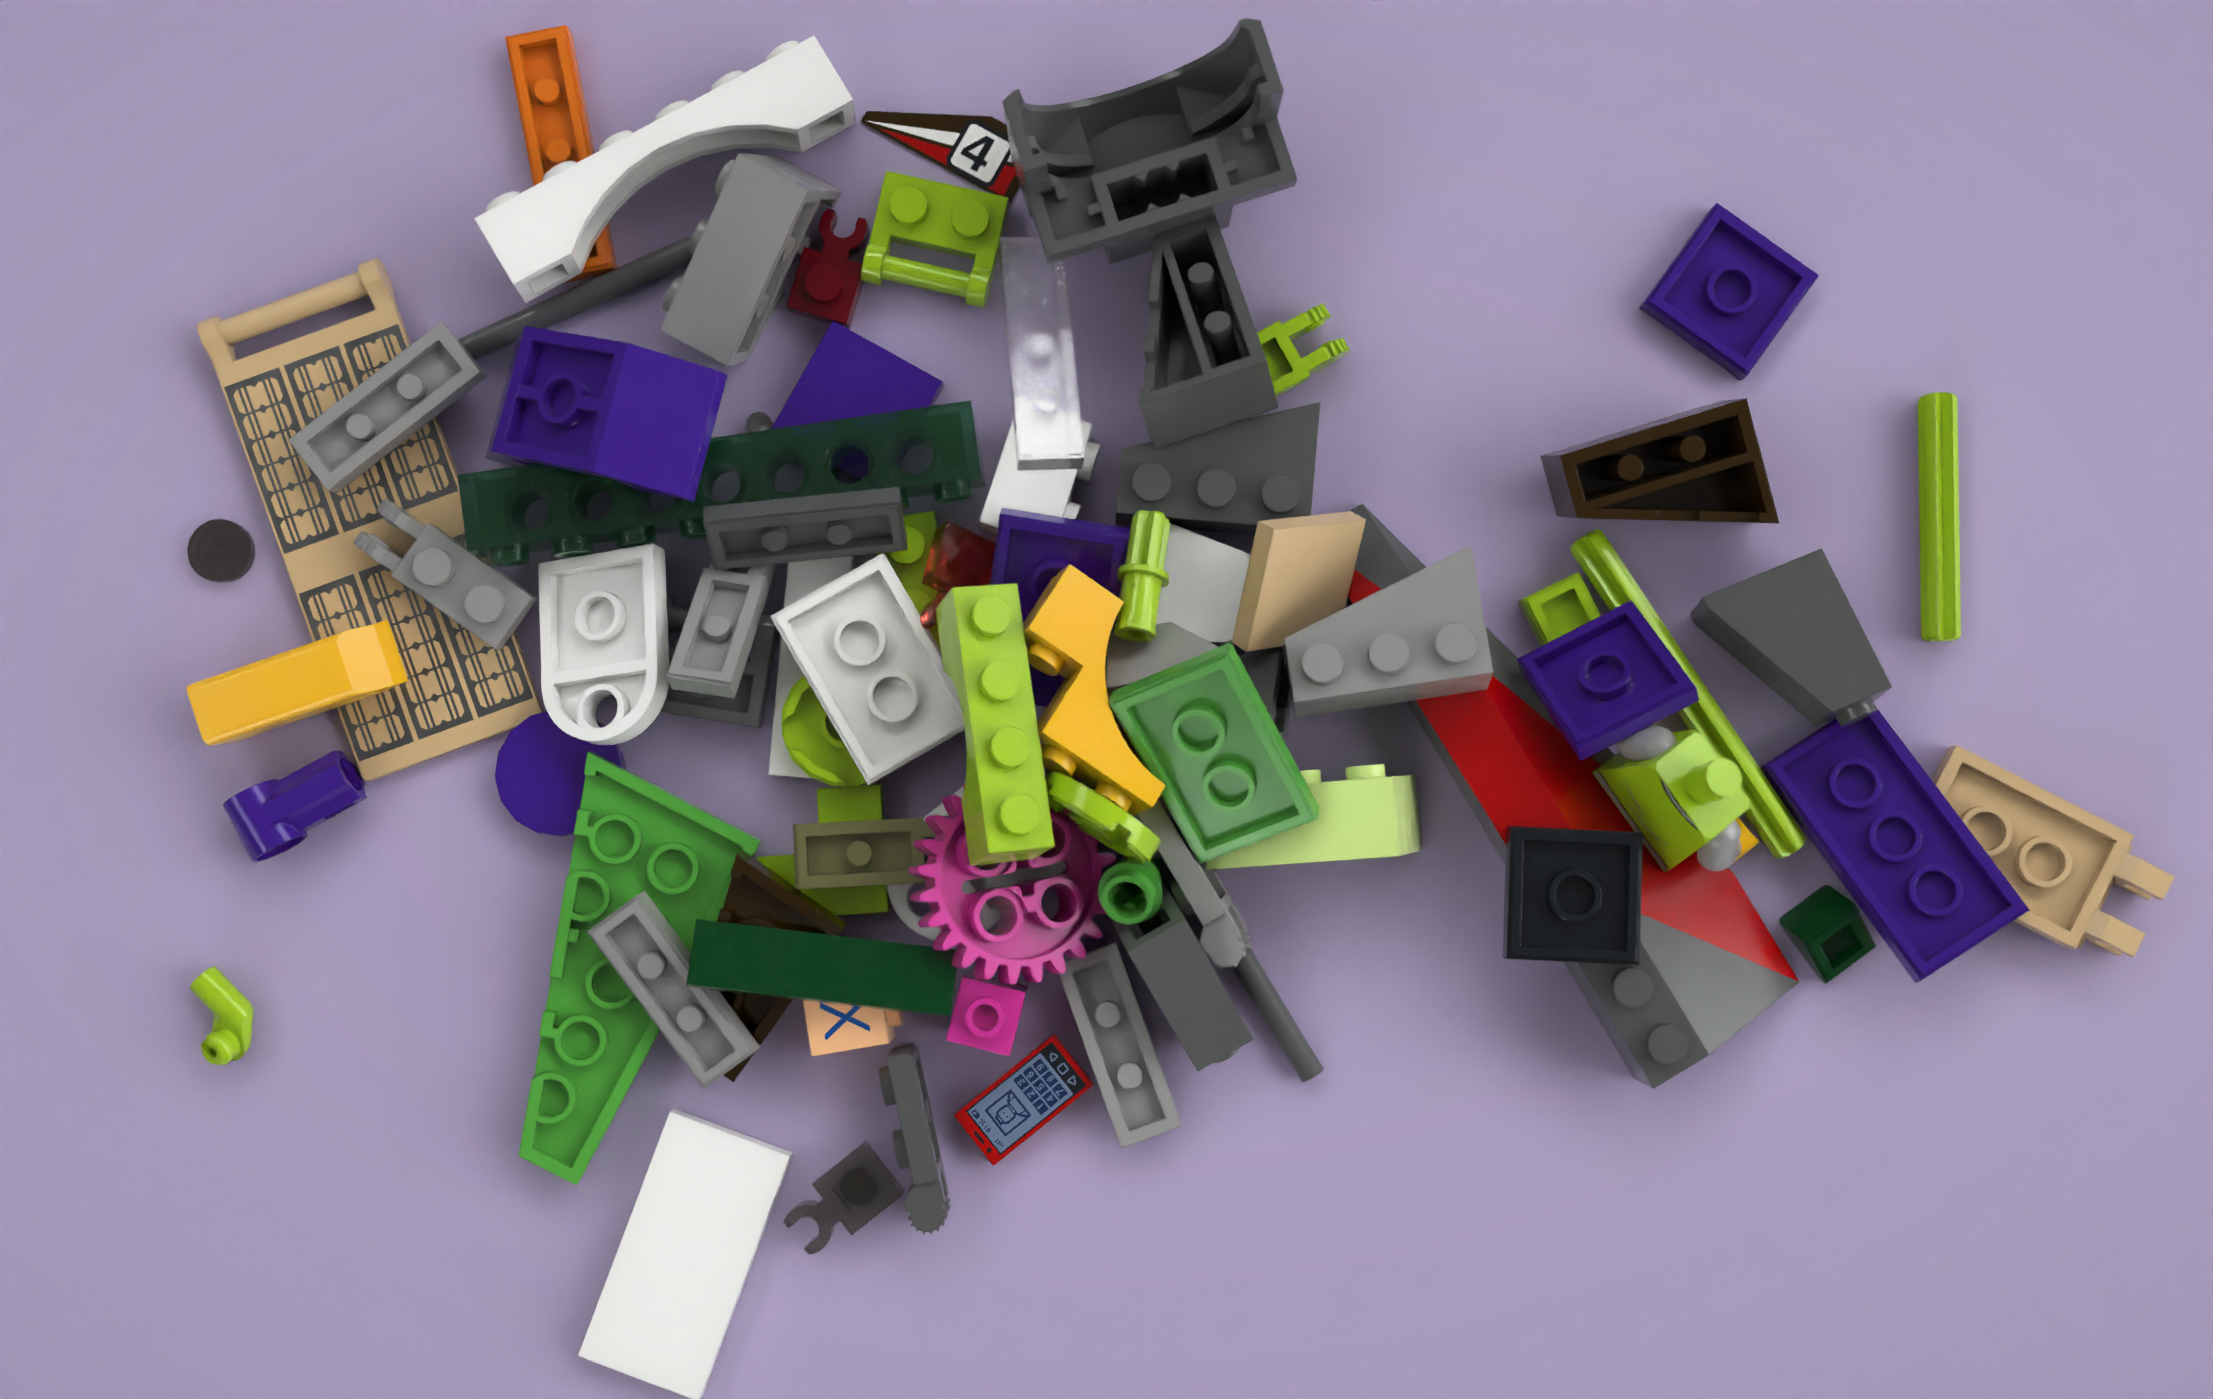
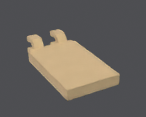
[1931,745,2175,957]

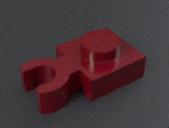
[786,208,869,330]

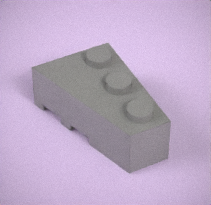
[660,153,843,366]
[1284,545,1494,718]

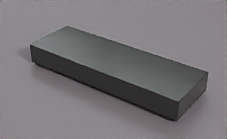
[703,487,908,570]

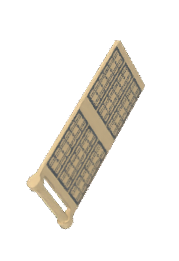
[197,258,544,781]

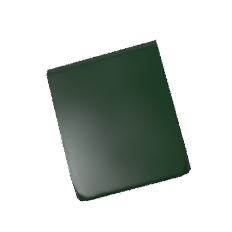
[1779,885,1876,984]

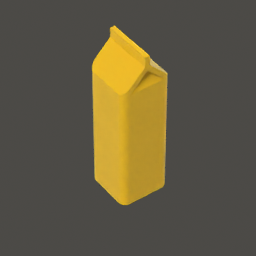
[187,620,408,746]

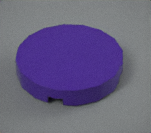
[495,711,627,836]

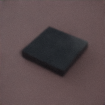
[1503,826,1643,965]

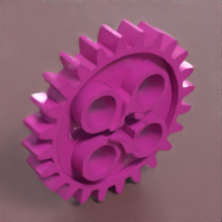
[908,783,1116,985]

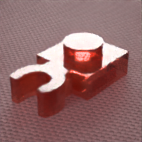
[920,520,996,630]

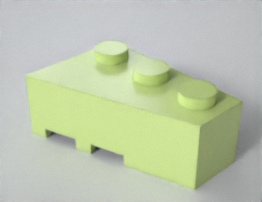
[1206,764,1422,870]

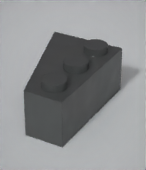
[1139,215,1279,449]
[1115,402,1320,535]

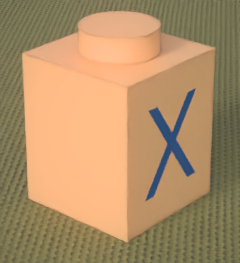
[803,1000,903,1056]

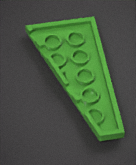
[519,751,762,1185]

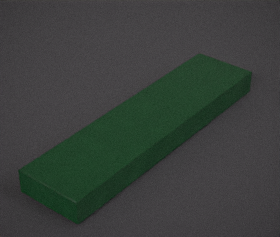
[686,919,957,1017]

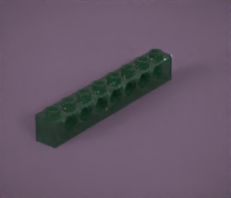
[458,400,986,567]

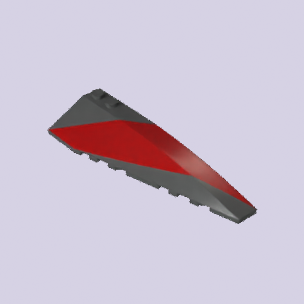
[1347,504,1799,1089]

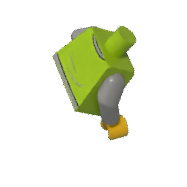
[1592,718,1760,872]

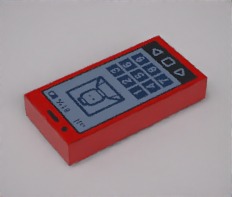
[954,1032,1094,1166]

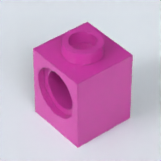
[946,970,1028,1056]

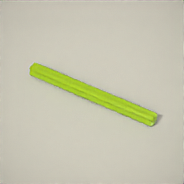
[1570,529,1806,859]

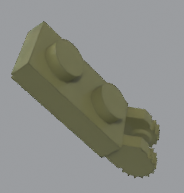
[793,817,978,889]

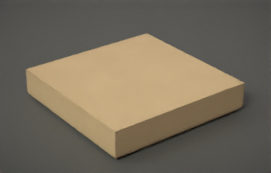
[1232,511,1366,652]

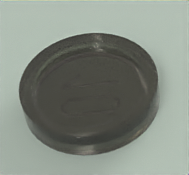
[187,519,255,583]

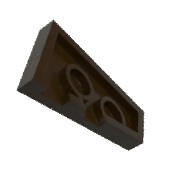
[717,850,847,1082]

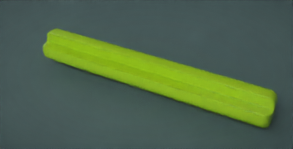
[1918,392,1961,642]

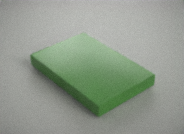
[1108,642,1319,864]

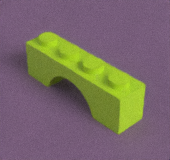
[935,583,1055,866]

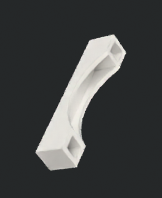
[474,35,856,303]

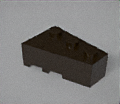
[1540,398,1780,524]

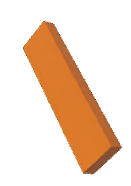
[505,25,618,284]

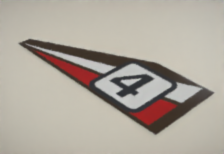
[861,111,1020,204]

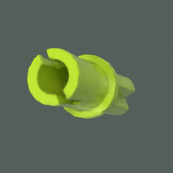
[1113,510,1170,642]

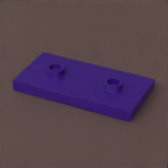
[1760,710,2030,983]

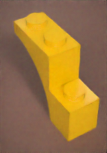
[1023,564,1166,815]

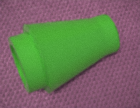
[1098,857,1163,924]

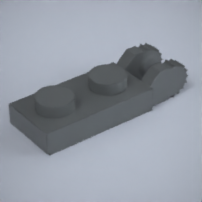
[879,1043,950,1234]

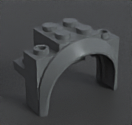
[1002,18,1297,264]

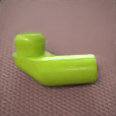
[189,966,254,1066]

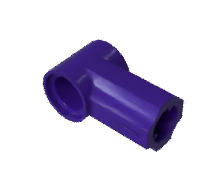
[223,750,367,863]

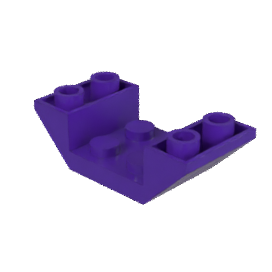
[485,326,728,502]

